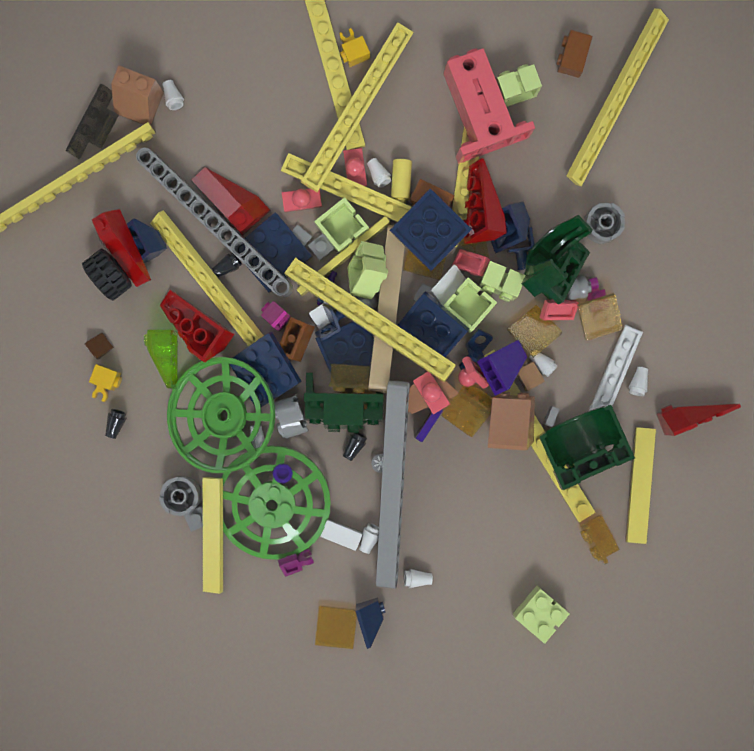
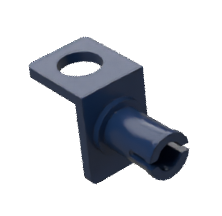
[507,227,534,270]
[315,304,346,340]
[459,329,493,370]

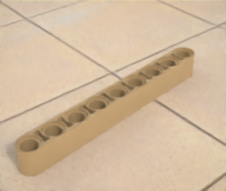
[368,225,405,393]

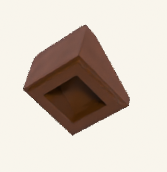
[84,333,114,359]

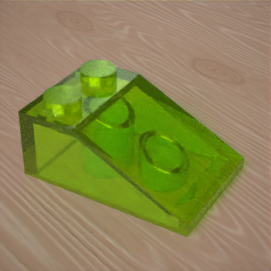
[144,329,178,389]

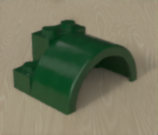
[539,405,635,490]

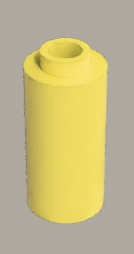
[391,159,412,204]

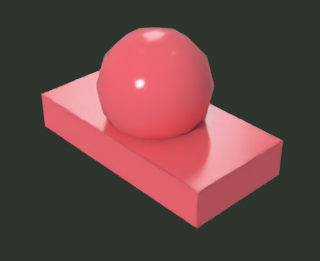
[343,148,367,187]
[282,189,322,212]
[452,249,490,277]
[540,299,579,320]
[458,356,489,389]
[413,372,450,415]

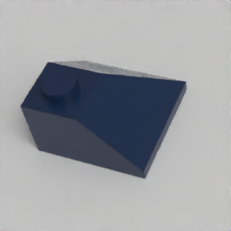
[491,201,530,254]
[127,219,167,263]
[355,597,386,649]

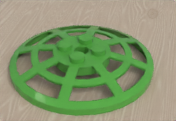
[167,357,275,473]
[221,445,331,559]

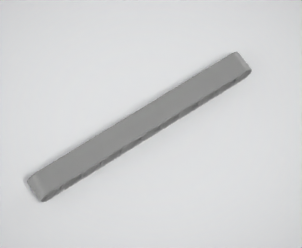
[136,148,293,298]
[376,381,410,589]

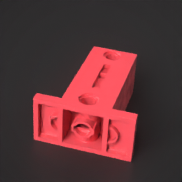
[443,48,535,164]

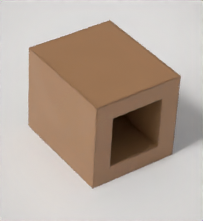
[517,360,545,391]

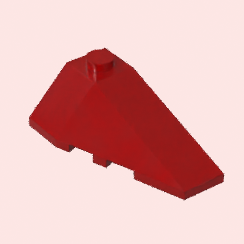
[463,158,506,244]
[191,167,271,236]
[92,209,151,287]
[160,290,235,362]
[656,404,741,436]

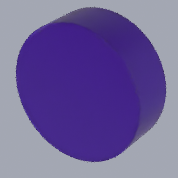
[273,464,293,483]

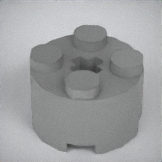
[584,203,625,244]
[274,395,309,439]
[159,476,202,516]

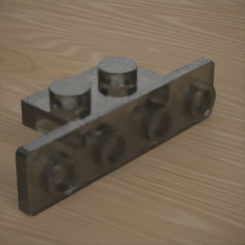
[66,84,119,159]

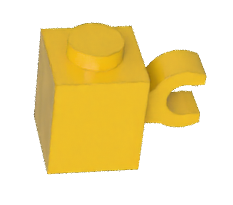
[339,28,370,68]
[89,364,122,402]

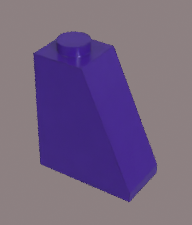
[477,340,527,396]

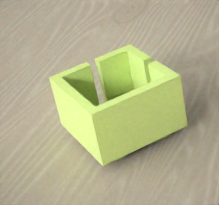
[496,64,542,107]
[314,197,369,253]
[347,241,388,300]
[478,261,526,302]
[443,278,497,333]
[513,585,570,644]

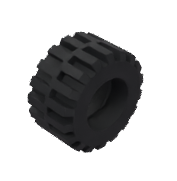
[82,248,132,301]

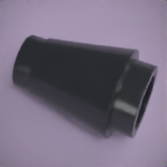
[212,253,242,278]
[105,409,127,439]
[343,433,367,461]

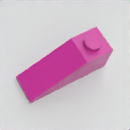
[261,301,291,331]

